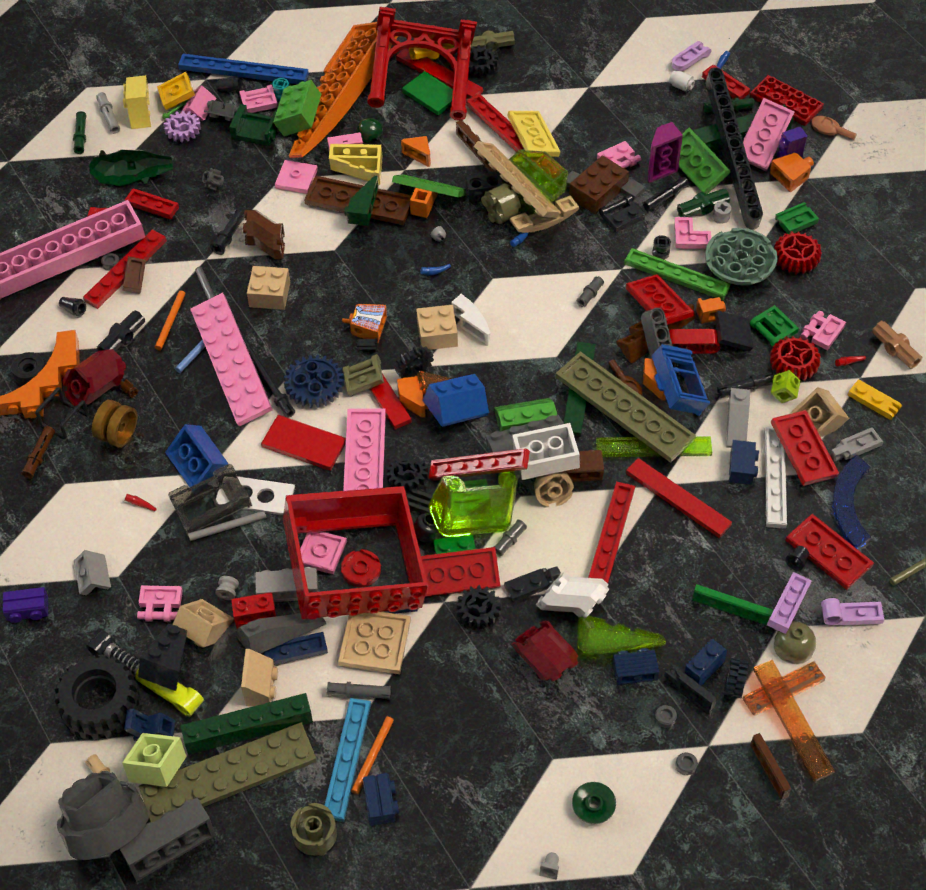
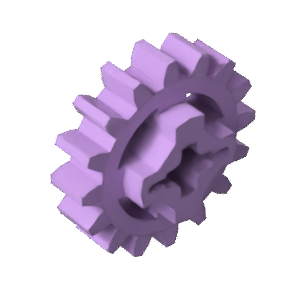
[164,111,201,142]

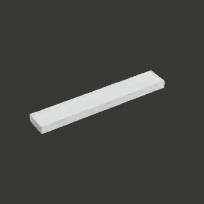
[764,427,787,528]

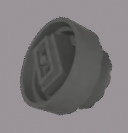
[57,771,149,860]

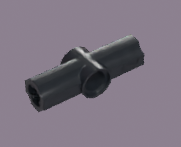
[97,310,146,352]

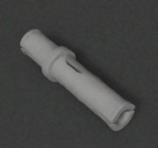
[96,92,120,134]

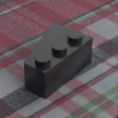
[138,624,187,691]

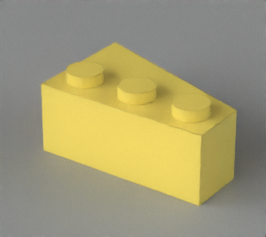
[123,75,151,129]

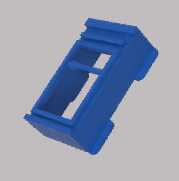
[652,344,710,416]

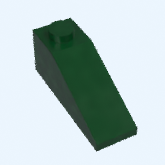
[344,176,379,226]

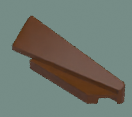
[616,304,695,363]

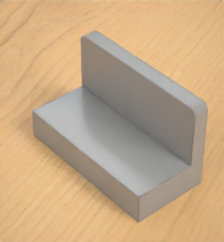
[74,550,111,595]

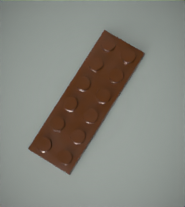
[304,175,412,225]

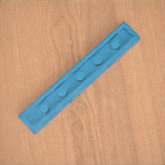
[324,698,371,822]

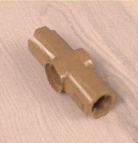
[872,321,923,369]

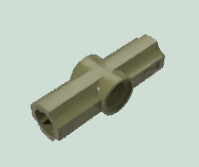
[471,31,515,51]

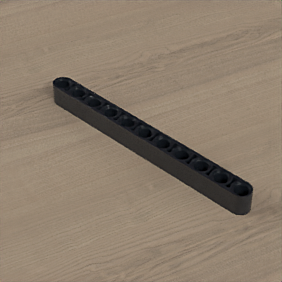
[706,67,763,230]

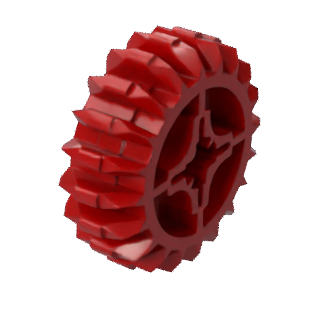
[774,231,822,274]
[770,335,821,381]

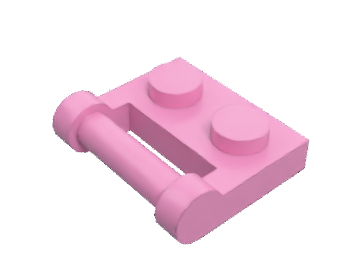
[239,85,278,113]

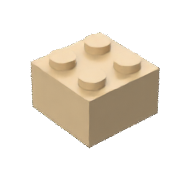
[247,266,290,310]
[416,305,458,350]

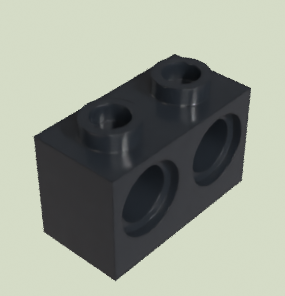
[466,171,503,202]

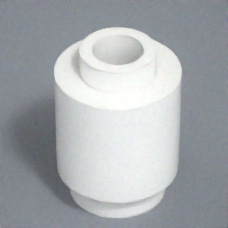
[669,71,695,92]

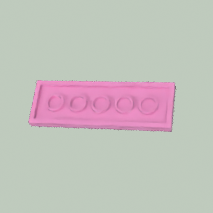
[343,409,386,491]

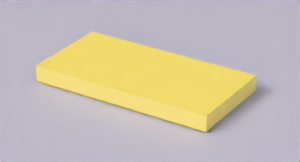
[507,111,560,157]

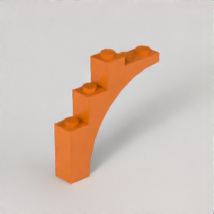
[0,330,80,418]

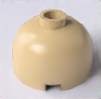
[534,471,574,507]

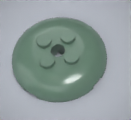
[705,228,777,285]

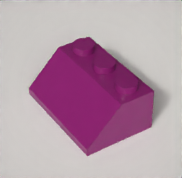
[647,122,683,183]

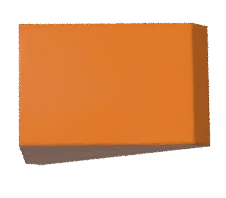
[401,136,431,167]

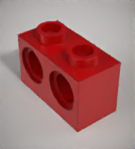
[231,592,276,629]

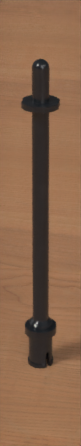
[235,318,295,418]

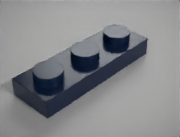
[264,632,328,665]

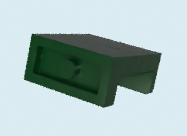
[229,104,277,146]

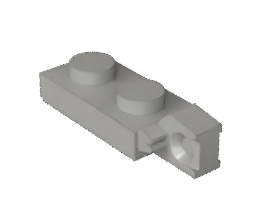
[830,428,883,462]

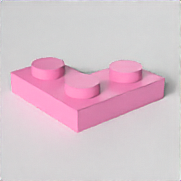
[674,217,711,249]

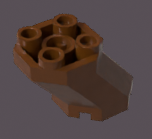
[243,210,285,259]

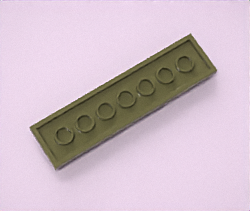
[555,351,696,463]
[139,722,317,823]

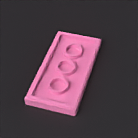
[743,98,794,171]

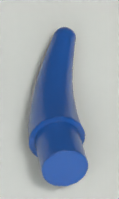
[716,51,730,69]
[510,232,529,247]
[420,264,451,276]

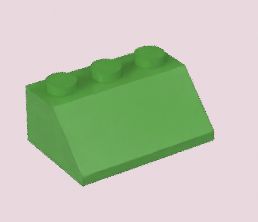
[494,398,557,432]

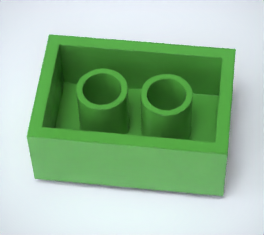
[273,80,322,136]

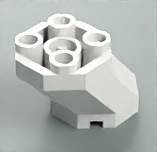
[536,571,609,618]

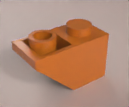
[410,188,438,218]
[643,358,666,400]
[397,376,428,417]

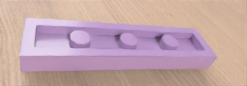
[767,572,812,634]

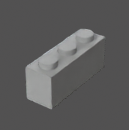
[256,567,319,602]

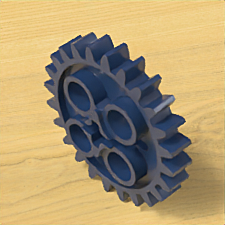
[284,354,344,408]

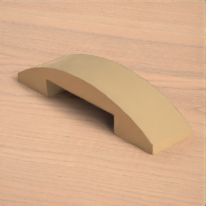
[510,196,579,233]

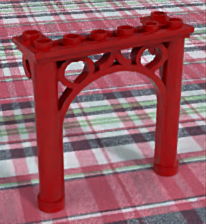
[367,7,477,120]

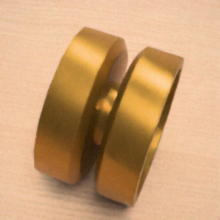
[92,400,138,447]

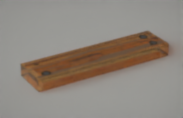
[743,661,826,716]

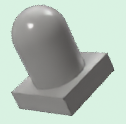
[539,852,559,880]

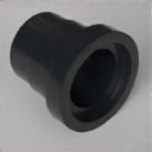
[785,546,809,571]

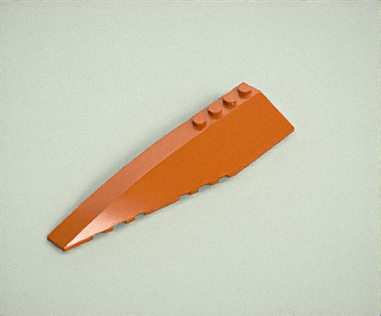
[289,22,398,158]

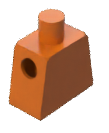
[770,153,814,192]

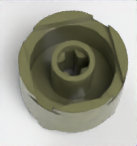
[481,183,521,224]
[291,803,337,856]

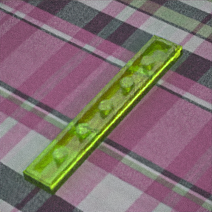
[596,436,712,457]

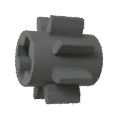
[202,168,224,190]

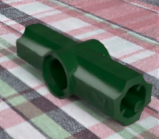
[677,189,730,217]

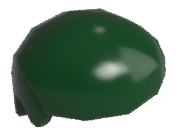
[356,118,383,143]

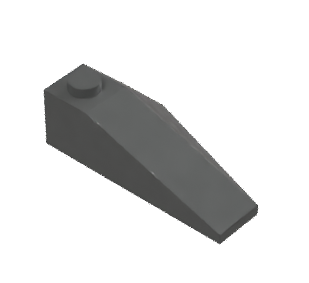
[235,613,326,653]

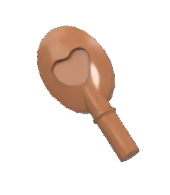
[811,116,857,140]

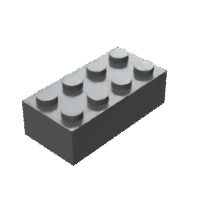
[120,797,215,882]

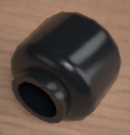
[413,513,441,542]

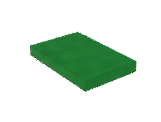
[402,71,453,115]

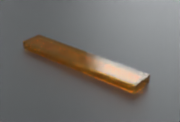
[753,659,835,782]

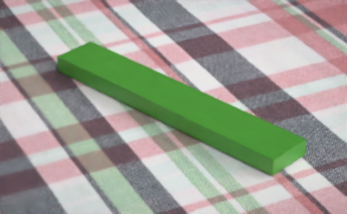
[624,248,731,300]

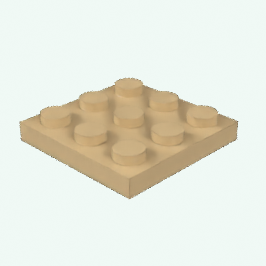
[338,612,411,674]

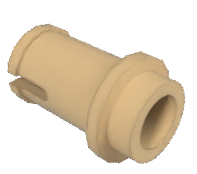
[85,754,110,773]

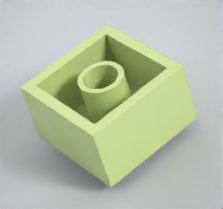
[122,733,187,787]

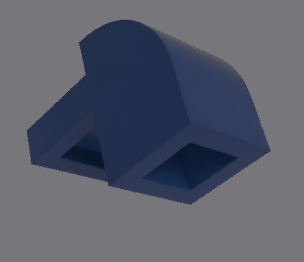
[124,708,175,741]

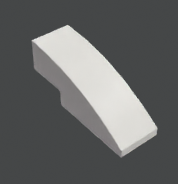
[452,294,490,346]

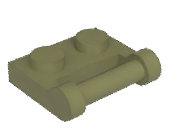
[343,354,384,396]

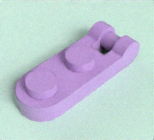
[672,41,712,71]

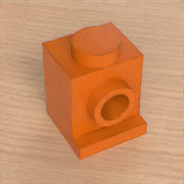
[696,297,726,324]

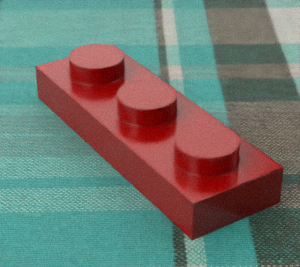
[702,65,750,99]
[125,188,179,219]

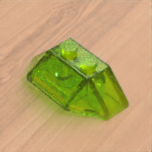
[509,149,568,202]

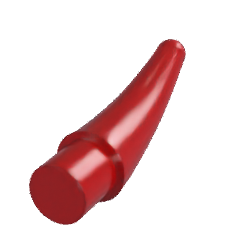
[835,356,866,367]
[124,494,157,511]

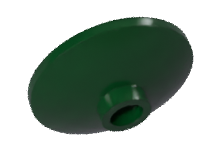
[572,782,616,824]

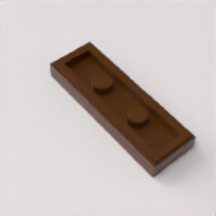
[750,733,792,800]

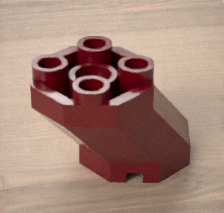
[63,349,126,406]
[511,621,579,682]

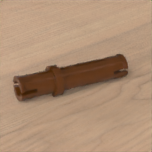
[21,426,55,479]

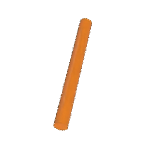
[155,291,185,350]
[351,716,394,795]

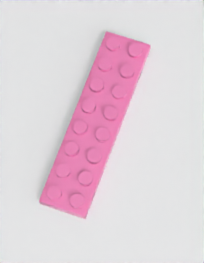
[191,293,273,427]

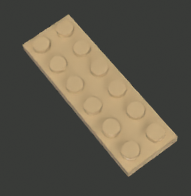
[474,141,562,218]

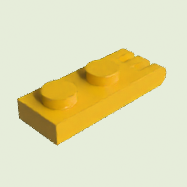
[847,379,902,420]

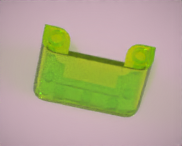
[428,471,518,537]

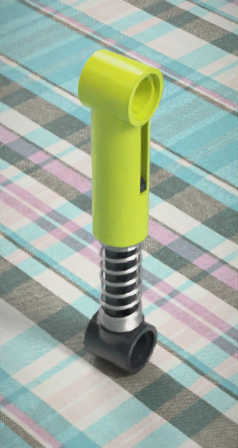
[86,630,204,717]

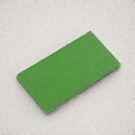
[679,127,731,194]
[392,174,467,197]

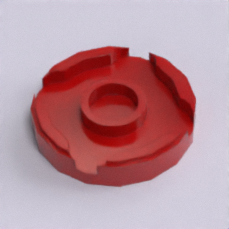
[341,550,381,587]

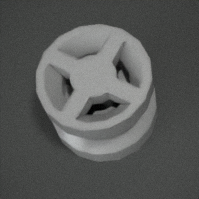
[713,201,731,224]
[215,576,239,600]

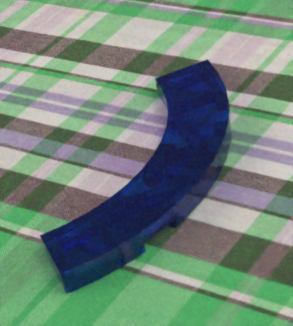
[833,455,871,549]

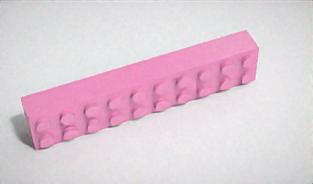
[0,200,145,299]

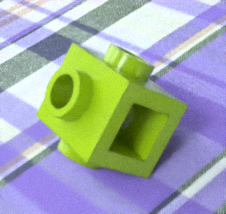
[771,370,800,403]

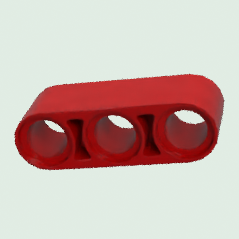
[669,329,720,354]

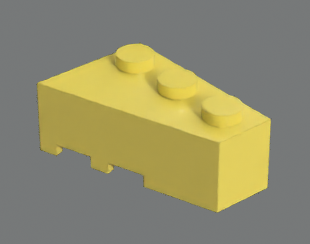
[329,144,382,185]

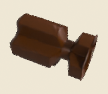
[120,379,139,398]

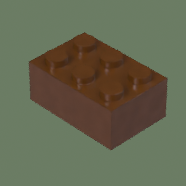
[569,155,629,215]

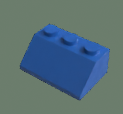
[423,374,489,427]
[165,424,229,492]

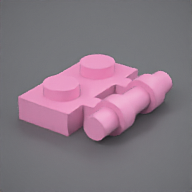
[597,141,641,168]
[800,311,846,351]
[137,586,183,622]

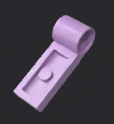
[821,598,884,625]

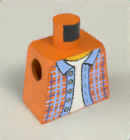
[342,304,387,343]

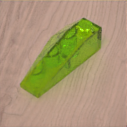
[577,616,666,655]

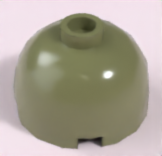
[774,621,816,664]

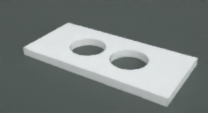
[215,475,295,515]

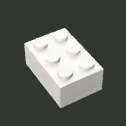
[512,423,580,480]

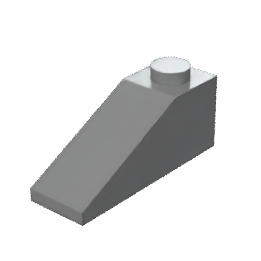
[727,388,750,448]

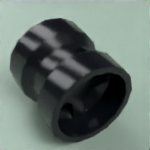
[652,235,671,260]

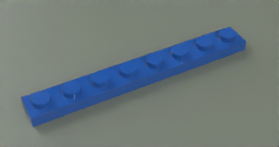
[178,54,309,84]

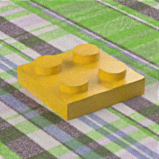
[157,72,195,110]

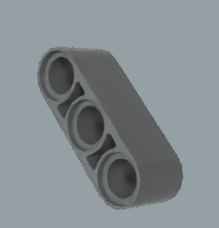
[641,308,672,359]

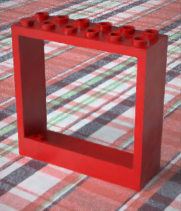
[283,486,428,620]

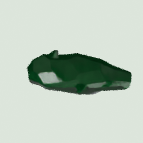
[89,149,173,186]

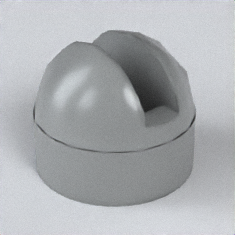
[430,226,446,242]

